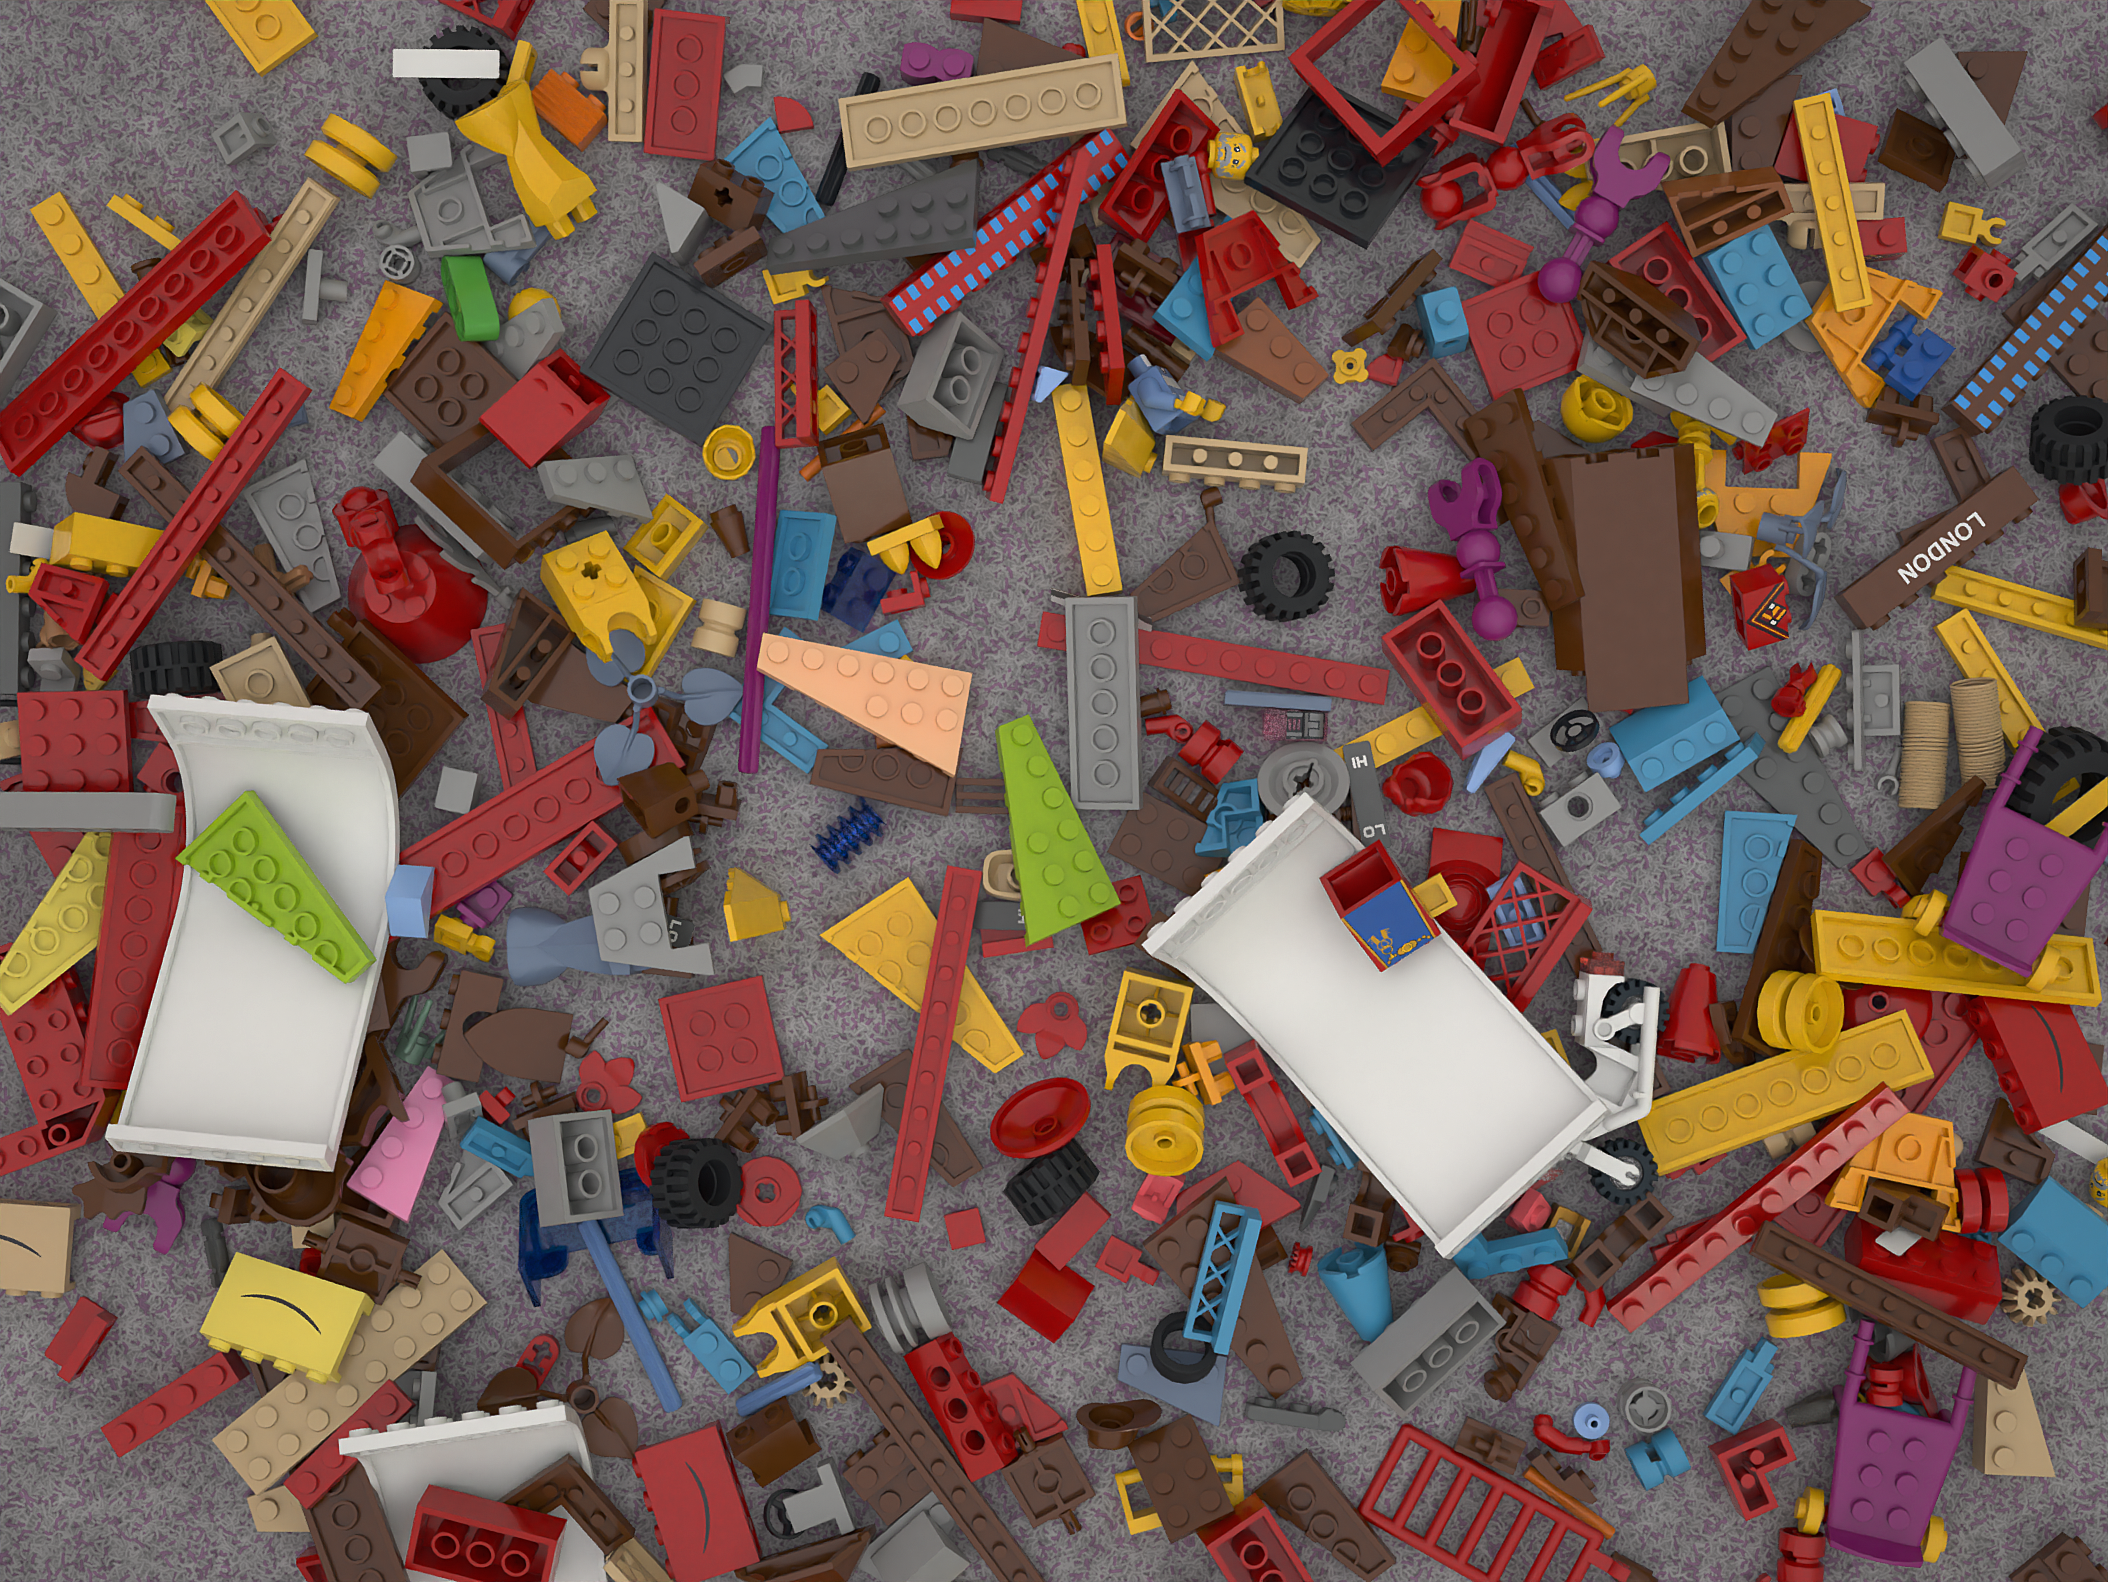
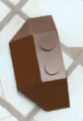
[1576,260,1702,379]
[734,1523,877,1582]

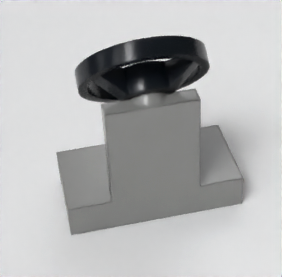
[1526,697,1604,768]
[763,1456,857,1540]

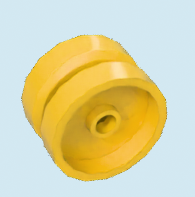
[304,113,398,199]
[167,381,244,462]
[1757,970,1844,1054]
[1125,1085,1205,1177]
[1756,1273,1847,1338]

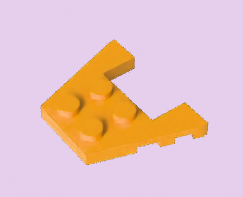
[1804,266,1943,408]
[1705,449,1832,558]
[1824,1112,1961,1233]

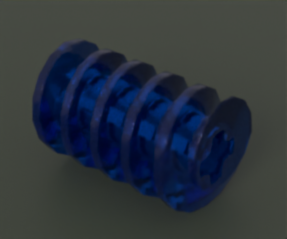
[809,797,886,874]

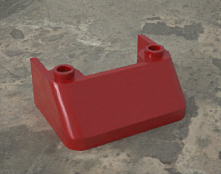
[1445,0,1556,148]

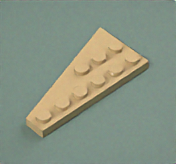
[1130,60,1321,269]

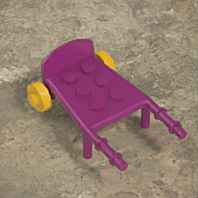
[1912,725,2108,992]
[1794,1318,1977,1568]

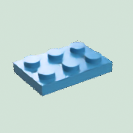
[1701,224,1813,350]
[769,510,837,621]

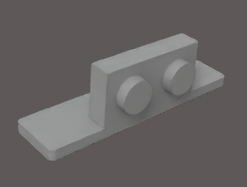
[1846,629,1902,772]

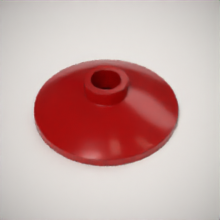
[909,511,975,580]

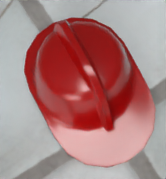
[69,391,130,450]
[2058,478,2108,525]
[1882,1342,1939,1420]

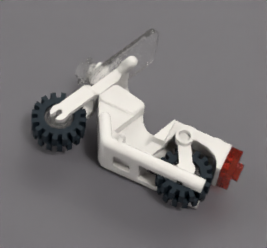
[1539,951,1670,1206]

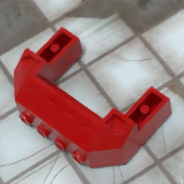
[0,942,122,1177]

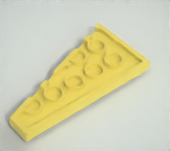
[0,832,111,1016]

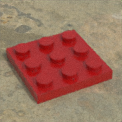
[1461,270,1584,402]
[17,689,134,792]
[658,975,786,1103]

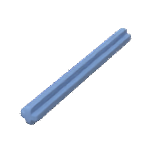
[578,1220,682,1413]

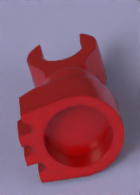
[1771,663,1818,717]

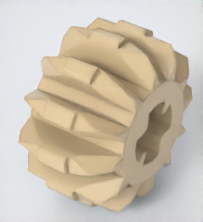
[2000,1265,2062,1327]
[802,1352,856,1408]

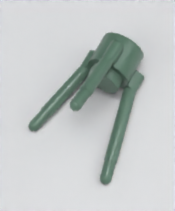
[394,995,446,1066]

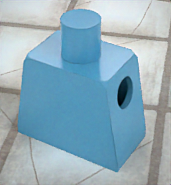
[1414,286,1469,359]

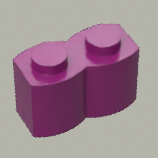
[900,42,975,86]

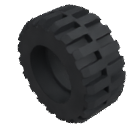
[1993,726,2108,849]

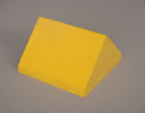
[623,493,709,582]

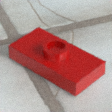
[1532,24,1606,91]

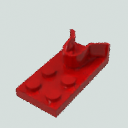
[644,8,730,161]

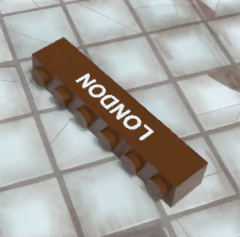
[1833,465,2040,631]

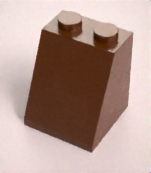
[817,423,913,544]

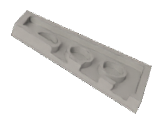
[242,458,342,614]

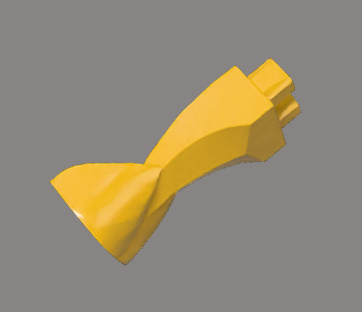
[454,78,598,240]

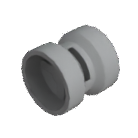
[379,245,421,286]

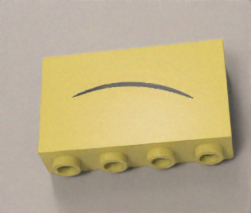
[200,1252,375,1385]

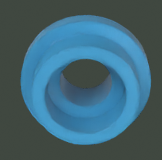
[637,1288,669,1323]

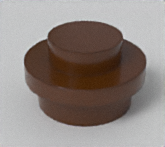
[1484,1367,1516,1403]

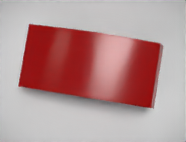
[1034,1191,1112,1271]

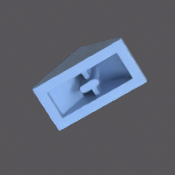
[385,865,435,939]

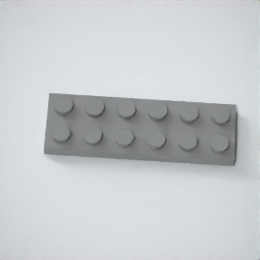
[1065,596,1143,810]

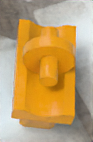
[185,553,233,600]
[1171,1040,1235,1105]

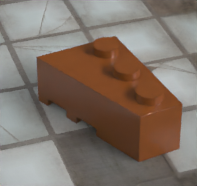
[1660,166,1794,258]
[1213,296,1329,404]

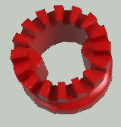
[1287,1241,1313,1277]

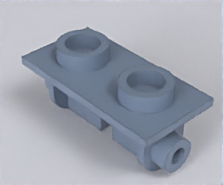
[1160,155,1211,234]

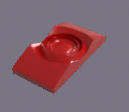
[1425,827,1503,972]

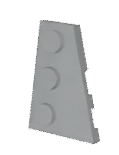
[481,298,565,380]

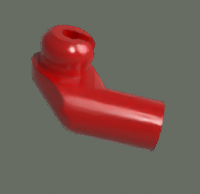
[1144,714,1194,744]
[1576,1280,1606,1327]

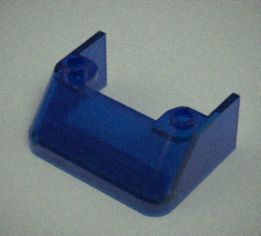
[518,1167,674,1307]

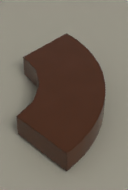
[1709,1000,1756,1067]

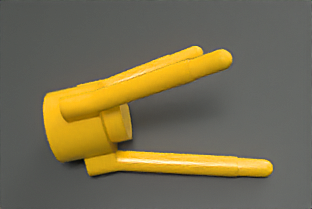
[1564,64,1657,127]

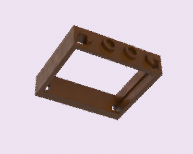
[410,422,596,570]

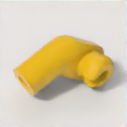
[6,558,49,593]
[1502,749,1545,796]

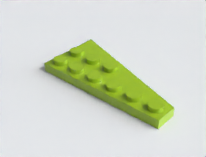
[995,714,1121,947]
[175,790,377,984]

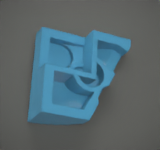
[1195,778,1266,857]

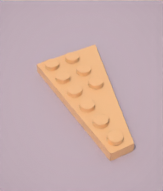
[756,633,972,778]

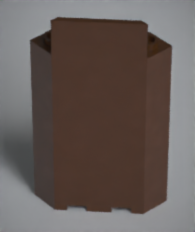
[1542,443,1706,713]

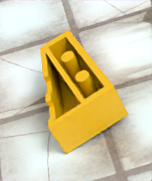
[49,512,164,577]

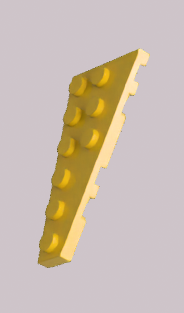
[820,877,1025,1073]

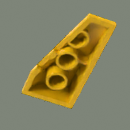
[1102,394,1158,479]
[723,867,792,942]

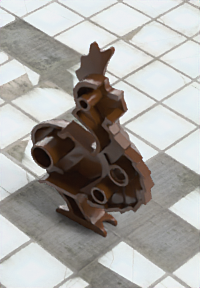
[72,1035,410,1227]

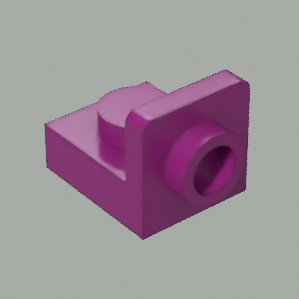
[455,881,514,930]

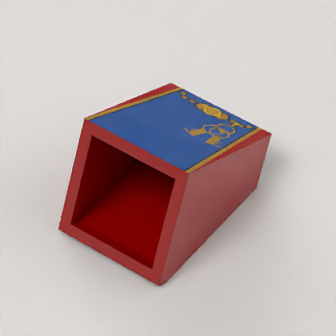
[1319,839,1442,972]

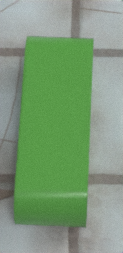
[441,255,500,342]

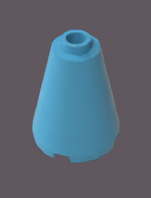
[1317,1241,1394,1343]

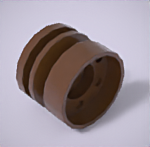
[617,820,711,897]

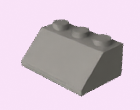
[897,311,1005,440]
[528,1109,624,1227]

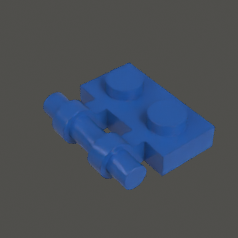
[1866,314,1956,401]

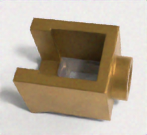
[1541,1202,1591,1261]

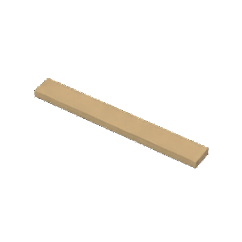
[163,177,341,414]

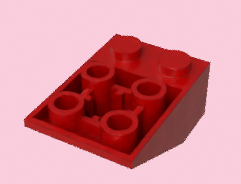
[478,348,611,469]

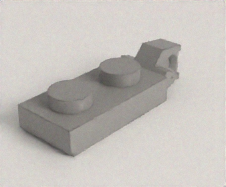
[2013,203,2099,290]

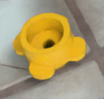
[1332,348,1368,385]

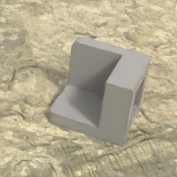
[406,132,456,179]
[435,766,484,814]

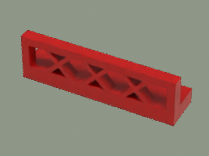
[774,300,819,449]

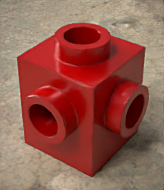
[1952,244,2018,303]

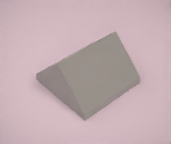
[655,182,713,267]
[871,1509,971,1582]

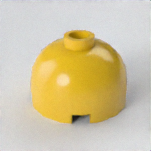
[1560,374,1633,444]

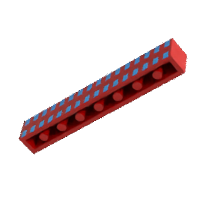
[879,129,1131,337]

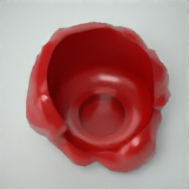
[1382,751,1454,817]

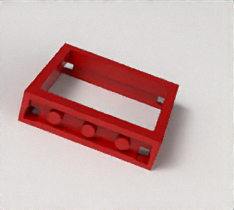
[1288,0,1481,168]

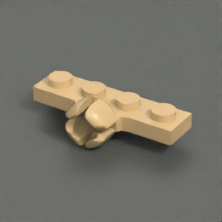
[580,0,648,143]
[1777,182,1885,249]

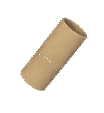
[1950,677,2006,790]
[1897,701,1951,810]

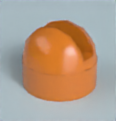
[1124,11,1154,41]

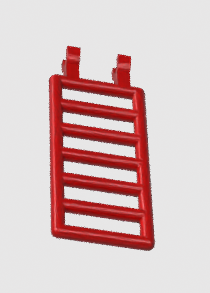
[1357,1423,1631,1582]

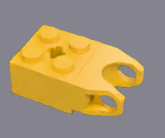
[540,530,657,663]
[1104,966,1196,1091]
[732,1256,872,1378]

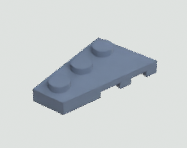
[1118,1343,1227,1427]

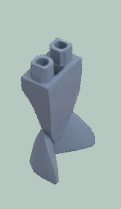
[506,907,652,987]

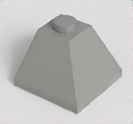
[796,1083,884,1161]

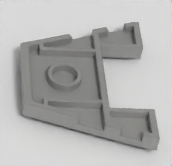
[407,143,537,258]
[588,836,715,976]

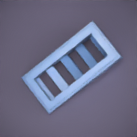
[1462,732,1515,794]

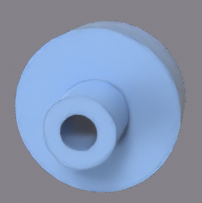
[1587,742,1625,779]
[1572,1402,1609,1439]

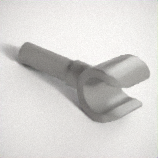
[1874,746,1902,796]

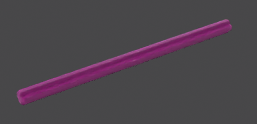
[738,426,780,774]

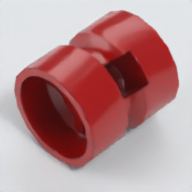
[1177,720,1244,786]
[1511,1263,1576,1322]
[1776,1527,1826,1582]

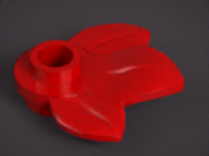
[1017,991,1087,1059]
[576,1051,642,1114]

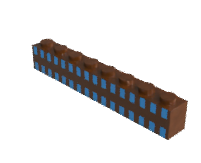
[1941,222,2108,437]

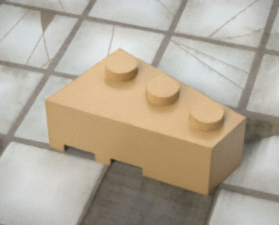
[1972,1369,2056,1477]

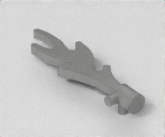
[414,514,513,610]

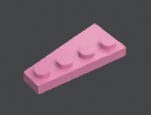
[346,1066,455,1224]

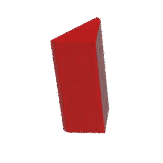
[1098,88,1221,244]

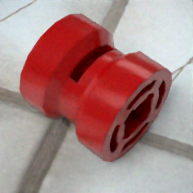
[1866,1363,1903,1407]

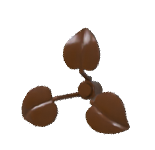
[477,1297,638,1459]

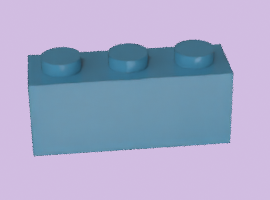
[1609,675,1740,792]
[1997,1175,2108,1308]

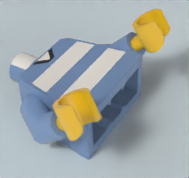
[1127,354,1226,435]

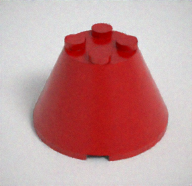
[347,524,488,664]

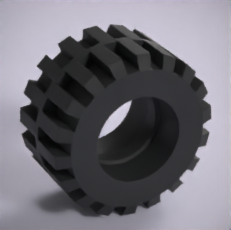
[418,25,511,120]
[2029,395,2108,485]
[1237,530,1335,622]
[129,640,223,699]
[649,1138,743,1229]
[1003,1138,1100,1226]

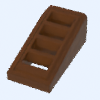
[1147,756,1219,824]

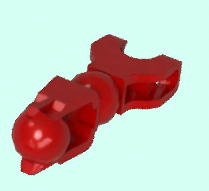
[1415,113,1595,230]
[332,486,410,595]

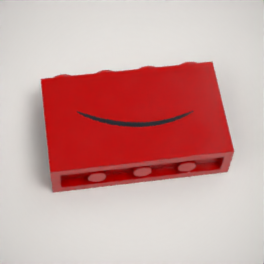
[1966,995,2108,1135]
[632,1420,763,1582]

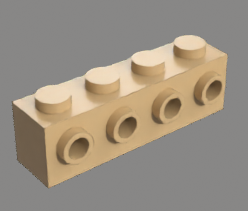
[1162,435,1308,493]

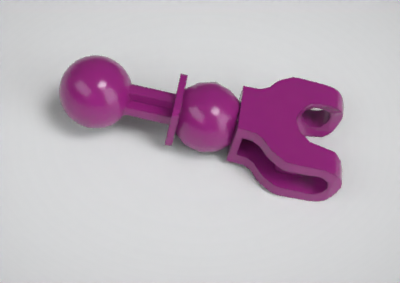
[1538,124,1671,303]
[1428,458,1518,641]
[103,1157,197,1255]

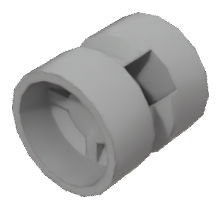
[1616,1378,1672,1433]

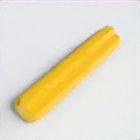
[1778,663,1842,754]

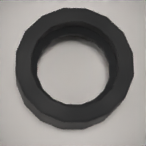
[1150,1311,1218,1384]

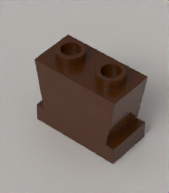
[726,1395,822,1488]

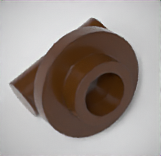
[1386,323,1427,363]
[1383,1235,1421,1273]

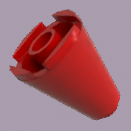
[1379,545,1477,616]
[1656,963,1721,1065]

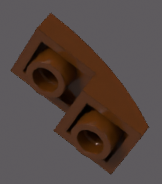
[1526,1447,1597,1504]

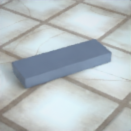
[1223,690,1332,713]

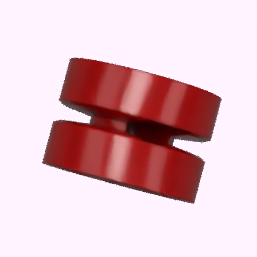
[1953,1167,2009,1234]

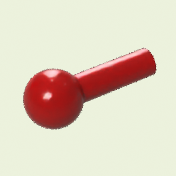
[1188,150,1217,218]

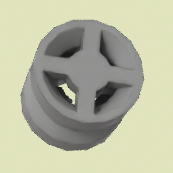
[1807,714,1848,758]

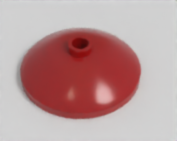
[1840,984,1933,1041]
[990,1077,1091,1159]

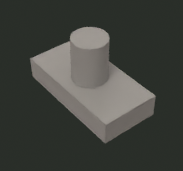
[302,249,348,325]
[1699,530,1755,572]
[441,1081,483,1140]

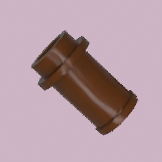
[1140,687,1173,718]

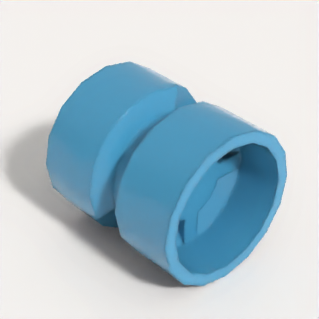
[1624,1427,1691,1491]

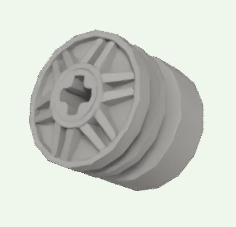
[868,1261,953,1355]

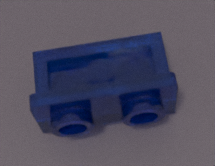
[820,547,896,633]

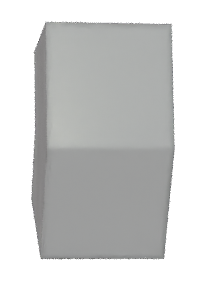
[723,64,765,98]

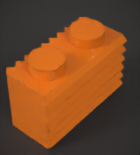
[531,68,608,152]

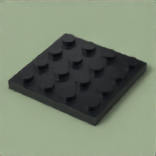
[1244,86,1438,250]
[579,252,774,448]

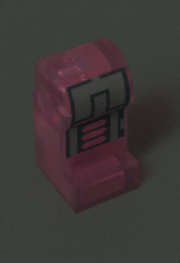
[1262,708,1328,742]

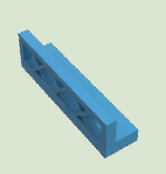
[1182,1200,1262,1355]

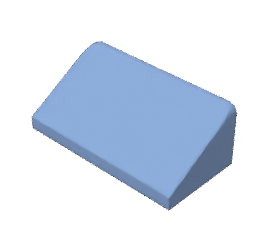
[1030,365,1069,403]
[1486,874,1545,947]

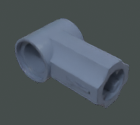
[482,214,552,287]

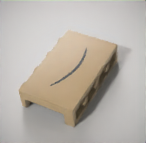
[0,1198,81,1298]

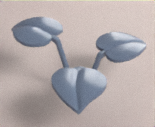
[1756,468,1847,631]
[586,629,743,786]

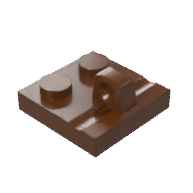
[1877,108,1956,193]
[693,226,768,289]

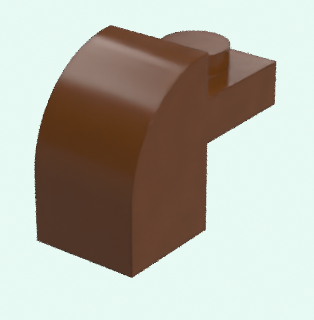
[65,446,130,521]
[1858,1179,1950,1242]

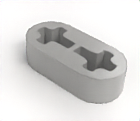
[1784,531,1831,597]

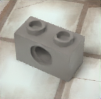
[1536,771,1622,847]

